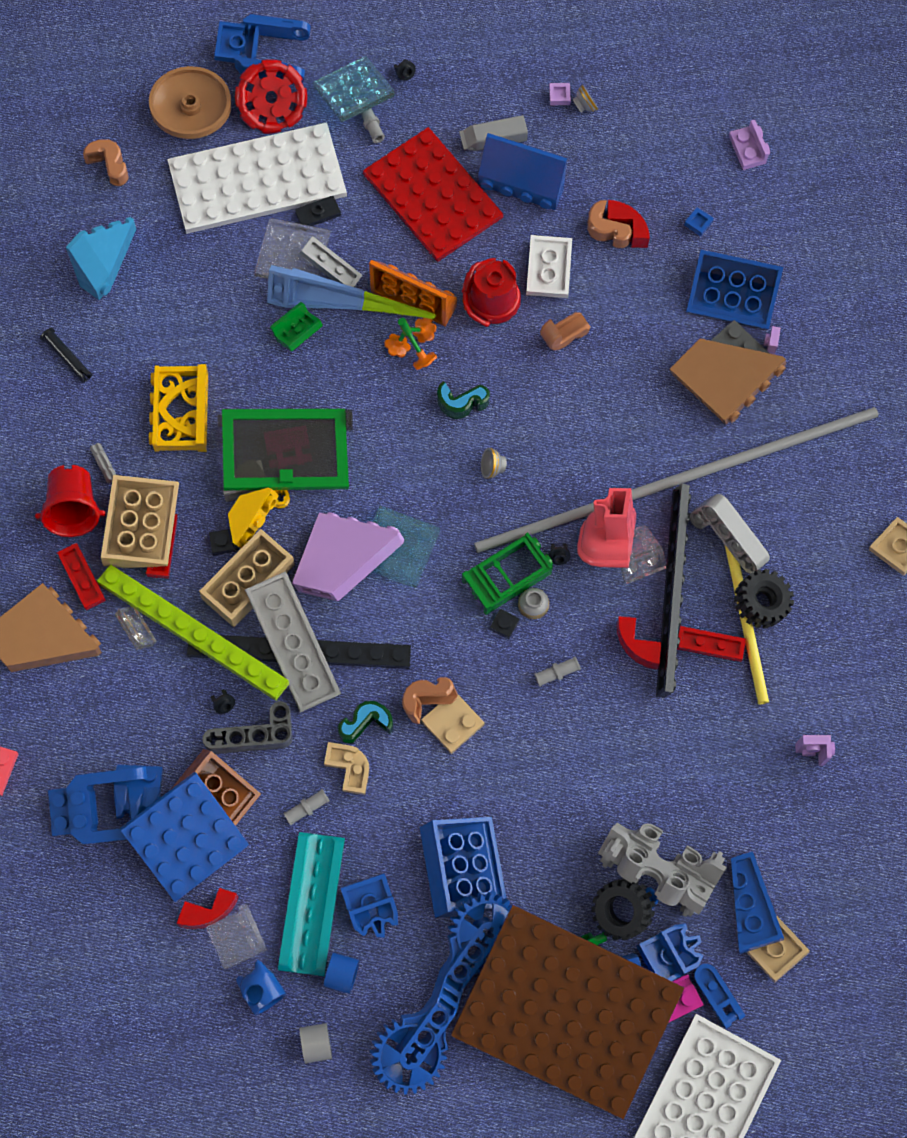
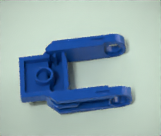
[214,14,311,82]
[48,767,148,844]

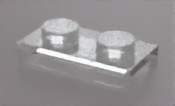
[115,606,157,650]

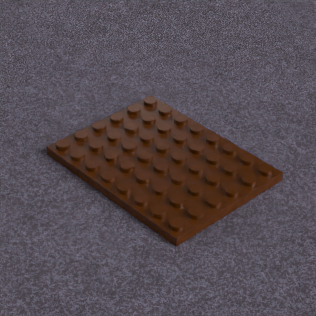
[451,904,684,1120]

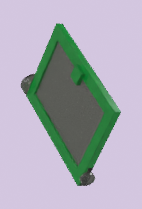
[218,409,353,491]

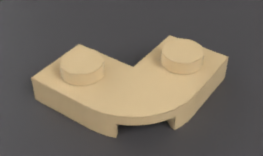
[324,742,369,795]

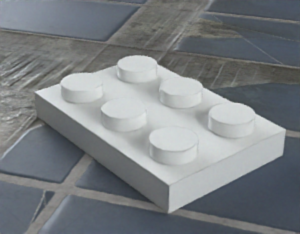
[526,235,572,298]

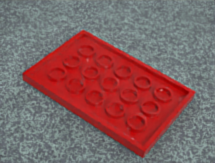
[363,127,503,262]

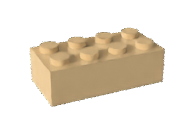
[199,529,295,627]

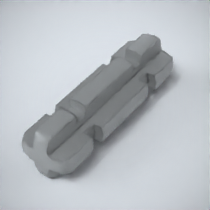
[90,443,116,483]

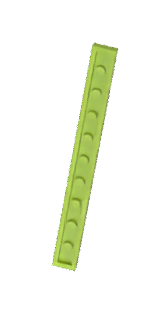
[97,565,289,701]

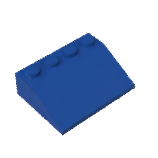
[478,133,567,210]
[686,249,784,329]
[419,817,507,918]

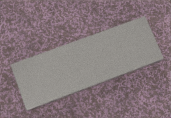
[245,571,341,713]

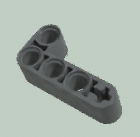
[202,701,293,754]

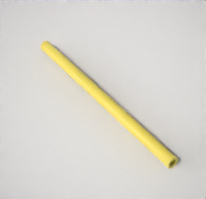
[725,546,769,705]

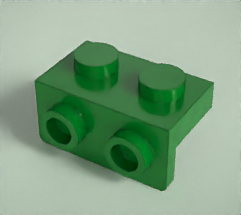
[270,302,323,352]

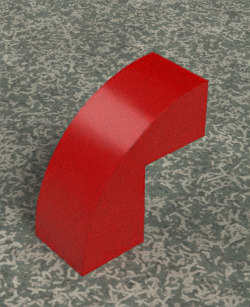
[606,200,650,248]
[617,616,661,670]
[177,888,239,929]

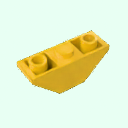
[228,487,279,549]

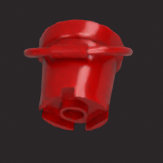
[462,258,521,327]
[35,465,106,537]

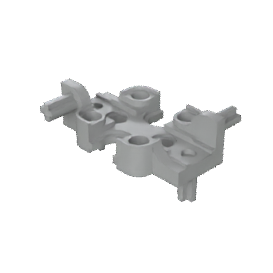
[598,823,727,917]

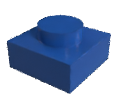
[684,207,714,237]

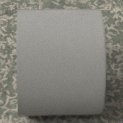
[299,1023,332,1064]

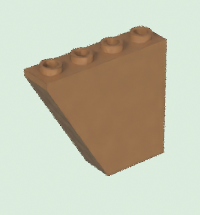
[670,339,786,425]
[0,583,102,672]

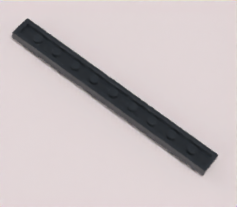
[656,483,691,698]
[187,635,411,669]

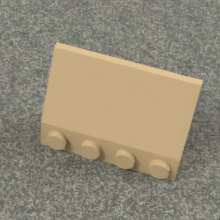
[101,475,179,568]

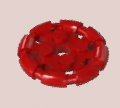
[235,59,308,134]

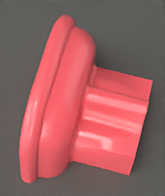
[577,488,636,568]

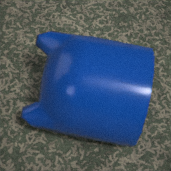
[236,960,287,1016]

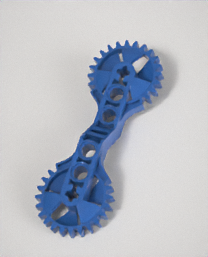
[370,892,512,1095]

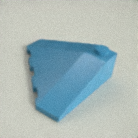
[66,217,136,300]

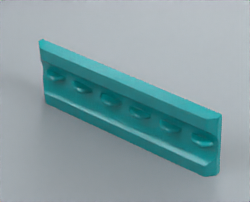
[278,832,345,977]

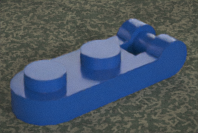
[694,964,745,1029]

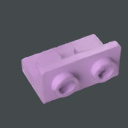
[729,120,770,170]
[795,735,835,766]

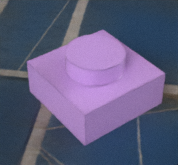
[549,83,571,105]
[764,326,781,355]

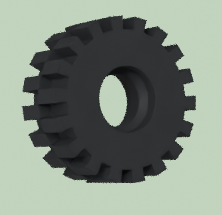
[734,569,794,629]

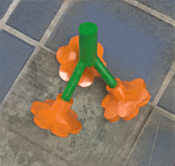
[384,318,437,370]

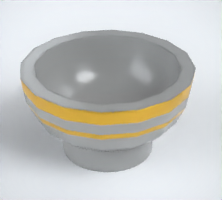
[573,85,598,113]
[481,448,507,479]
[518,588,549,619]

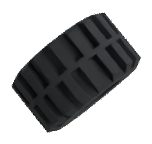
[591,878,655,940]

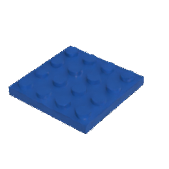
[120,772,249,902]

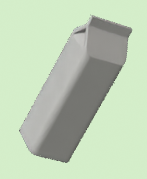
[459,115,528,151]

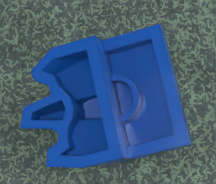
[114,765,163,820]
[340,873,398,938]
[636,923,703,981]

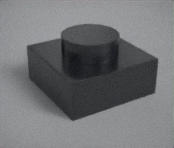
[209,529,235,556]
[490,609,520,640]

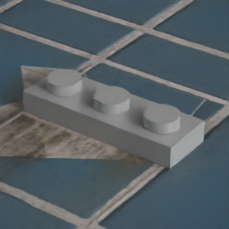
[299,236,362,287]

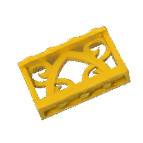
[149,364,208,452]

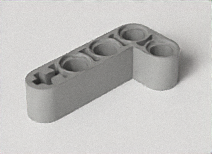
[689,494,770,574]

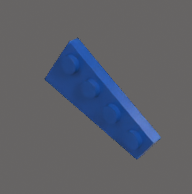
[731,851,784,954]

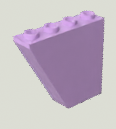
[292,512,404,601]

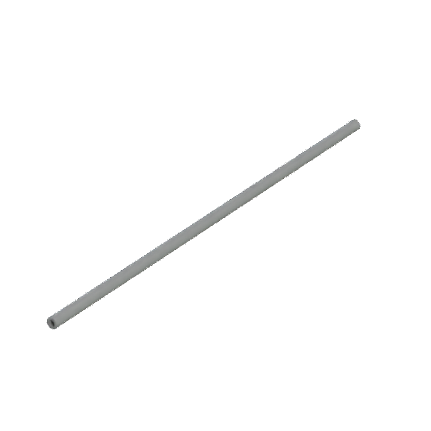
[474,407,878,553]

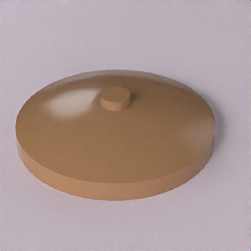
[149,66,231,139]

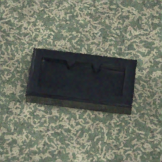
[295,196,341,230]

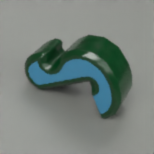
[437,381,490,419]
[338,701,393,744]

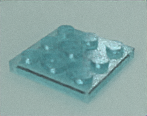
[313,56,395,122]
[372,506,441,588]

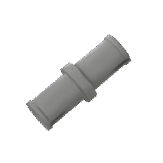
[359,103,385,143]
[534,657,581,687]
[283,789,330,825]

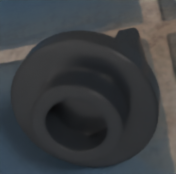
[394,59,416,81]
[549,543,571,565]
[211,689,235,714]

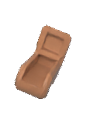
[83,139,128,186]
[587,200,632,248]
[540,312,590,350]
[402,677,458,724]

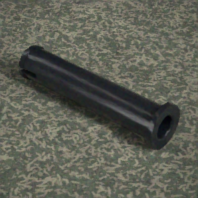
[40,328,92,383]

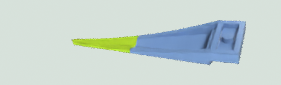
[267,265,436,319]

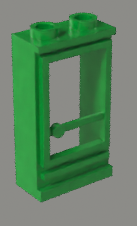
[462,532,553,615]

